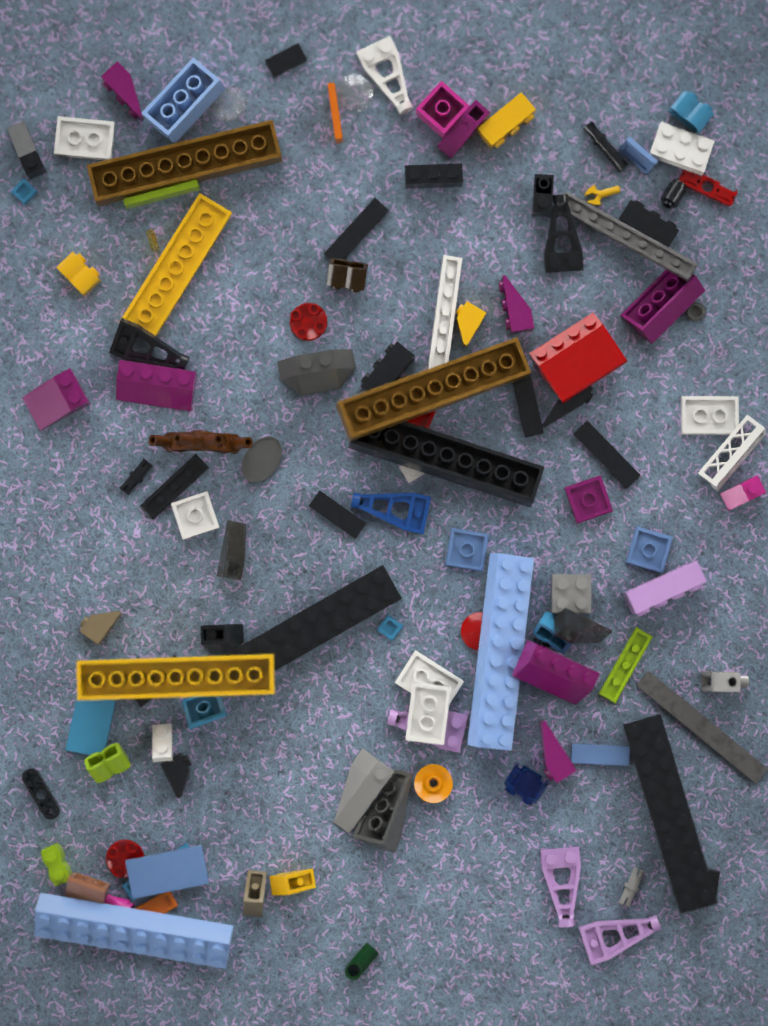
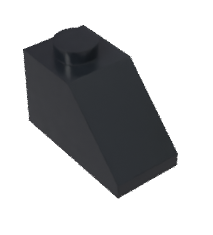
[200,624,244,645]
[160,753,192,799]

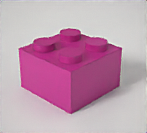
[416,81,470,138]

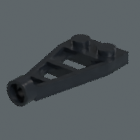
[544,194,584,273]
[109,318,190,370]

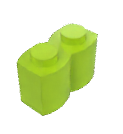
[84,743,131,783]
[41,843,72,886]

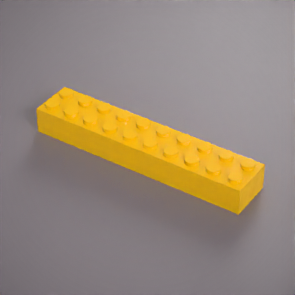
[76,654,275,700]

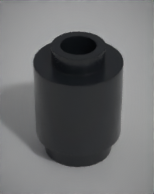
[660,179,686,209]

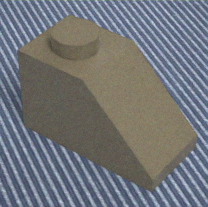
[79,611,123,645]
[243,870,267,917]

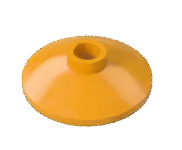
[414,764,453,803]

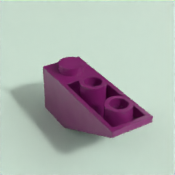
[101,61,144,121]
[437,100,490,159]
[499,275,534,334]

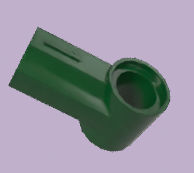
[345,942,379,980]

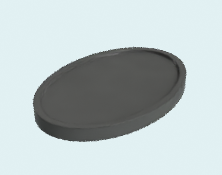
[242,436,282,483]

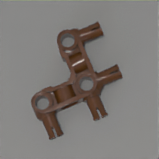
[149,430,253,454]

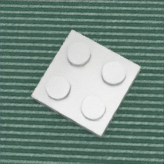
[171,491,220,540]

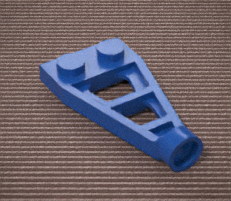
[351,492,431,534]

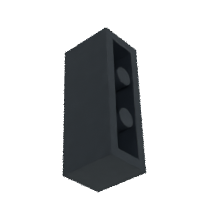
[405,163,463,189]
[618,200,679,247]
[360,341,415,391]

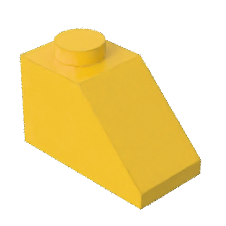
[455,301,486,347]
[269,868,316,895]

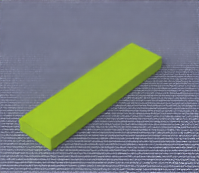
[123,180,200,209]
[598,627,653,703]

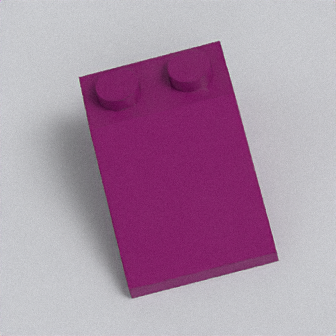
[22,368,91,431]
[539,719,577,783]

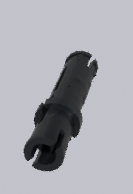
[583,121,629,173]

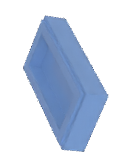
[618,136,658,175]

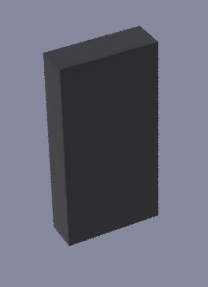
[265,43,307,78]

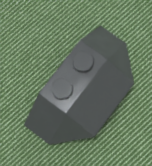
[277,349,356,395]

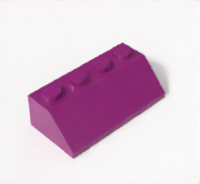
[620,270,706,344]
[116,360,197,411]
[511,640,600,705]

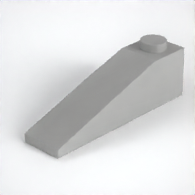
[334,748,394,833]

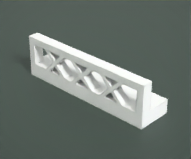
[698,415,767,492]

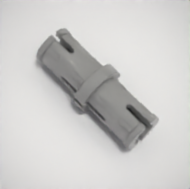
[619,867,645,907]

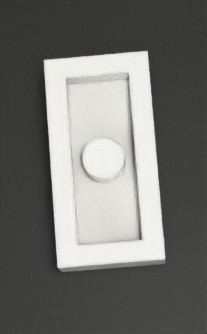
[152,724,173,762]

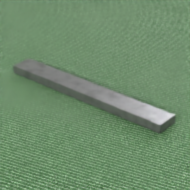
[557,191,698,282]
[636,671,768,784]

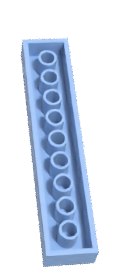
[467,553,534,751]
[34,893,233,969]

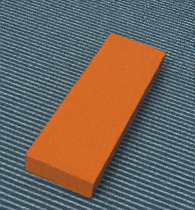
[327,83,343,143]

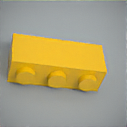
[477,92,536,149]

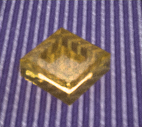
[146,229,160,252]

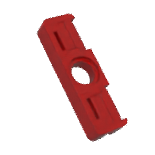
[678,169,738,207]

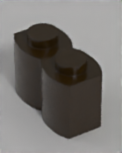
[326,258,368,292]

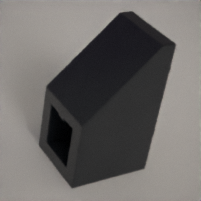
[532,174,554,217]

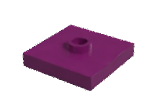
[564,475,613,524]

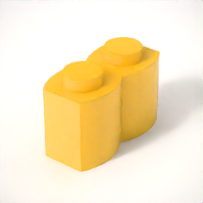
[56,252,101,297]

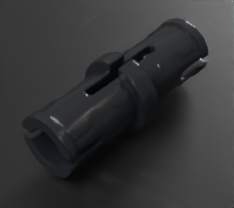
[119,458,153,495]

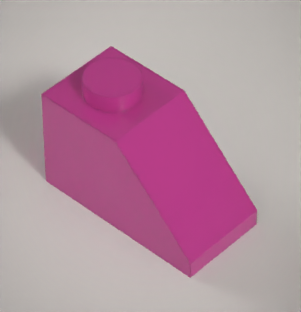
[720,475,766,511]

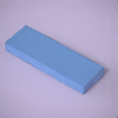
[571,743,630,766]

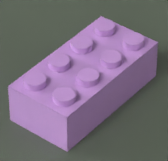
[622,560,707,616]

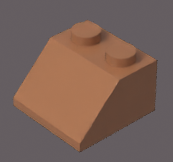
[64,872,111,904]

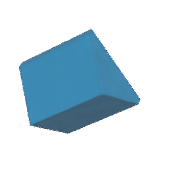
[182,696,228,729]

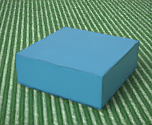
[11,178,38,205]
[377,615,403,641]

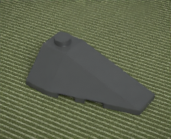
[353,769,412,853]

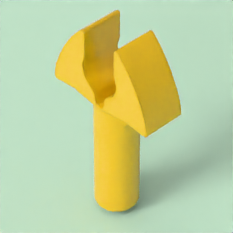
[584,185,620,206]

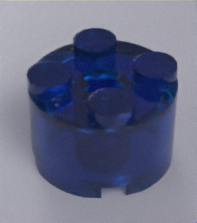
[504,763,549,806]

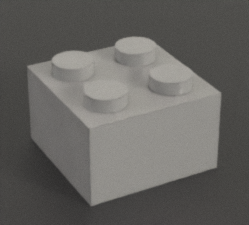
[551,574,591,613]

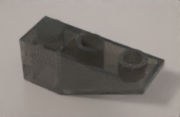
[216,520,246,580]
[554,608,612,643]

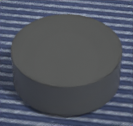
[686,302,706,322]

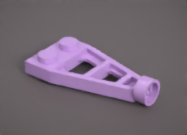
[387,709,468,753]
[540,846,581,927]
[579,915,661,965]

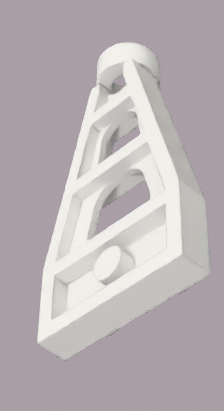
[356,36,413,115]

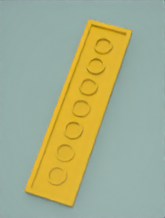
[119,193,232,336]

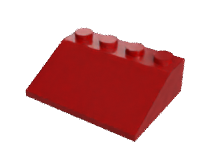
[529,313,628,403]

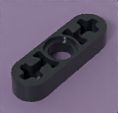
[22,768,60,819]

